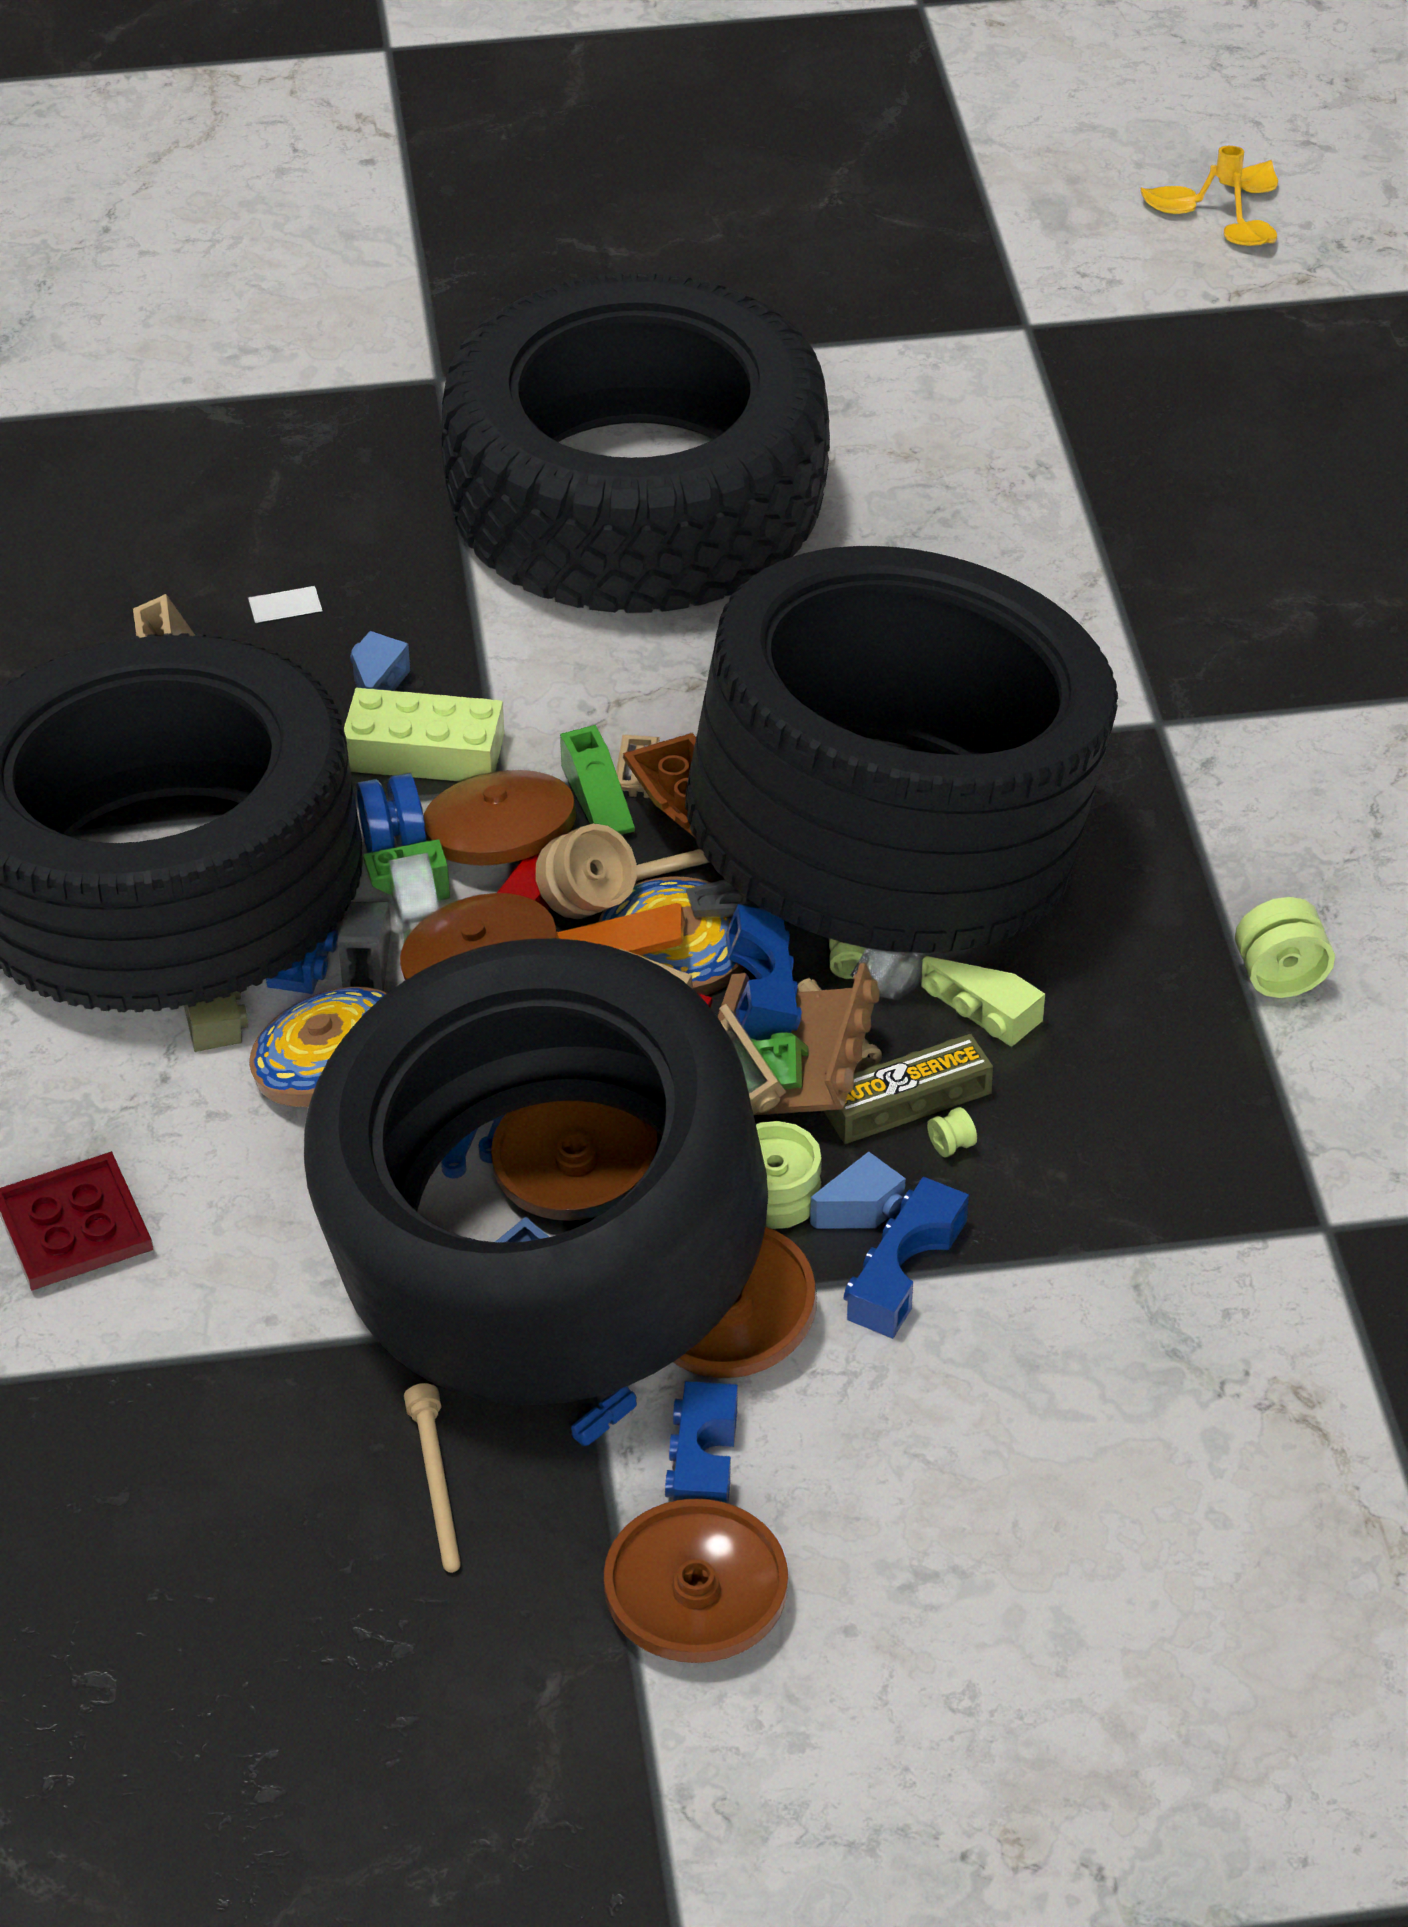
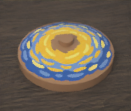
[598,877,745,995]
[249,987,387,1107]

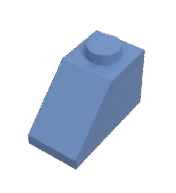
[350,631,410,691]
[810,1151,906,1229]

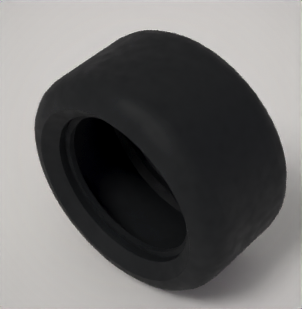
[304,938,768,1405]

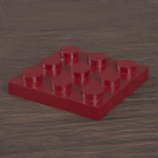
[0,1151,153,1291]

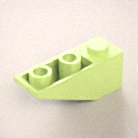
[921,956,1045,1047]

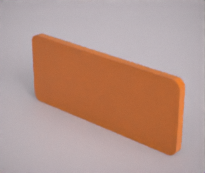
[558,903,684,956]

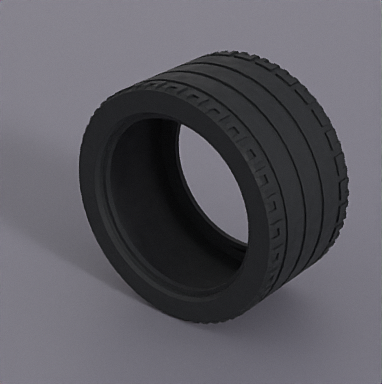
[685,546,1118,953]

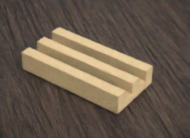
[616,735,660,798]

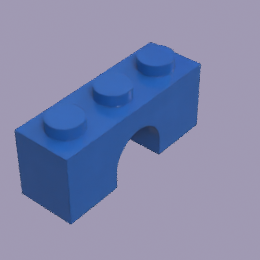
[665,1381,738,1504]

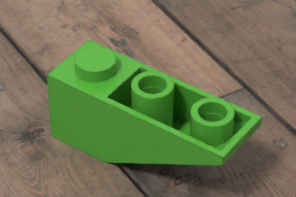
[560,725,635,835]

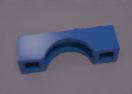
[725,904,802,1040]
[843,1176,969,1339]

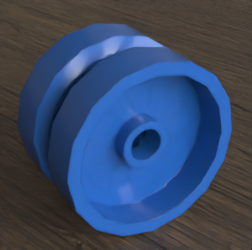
[356,773,426,853]

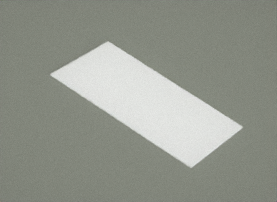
[248,586,322,623]

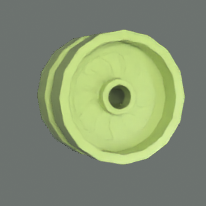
[1235,897,1335,998]
[756,1121,821,1229]

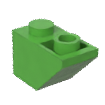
[363,839,450,906]

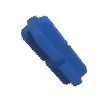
[571,1387,637,1446]

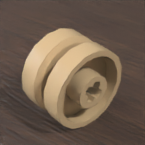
[536,824,637,920]

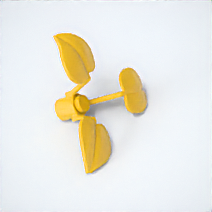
[1141,145,1278,246]

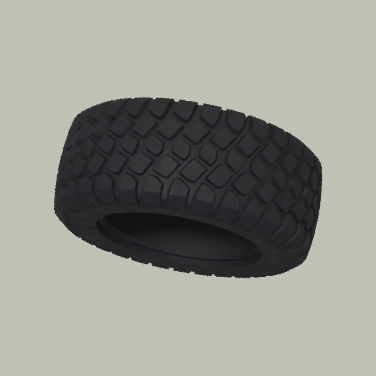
[441,272,830,613]

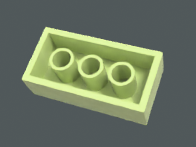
[344,688,505,782]

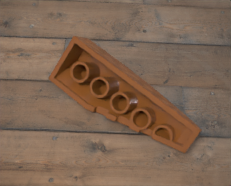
[623,733,697,839]

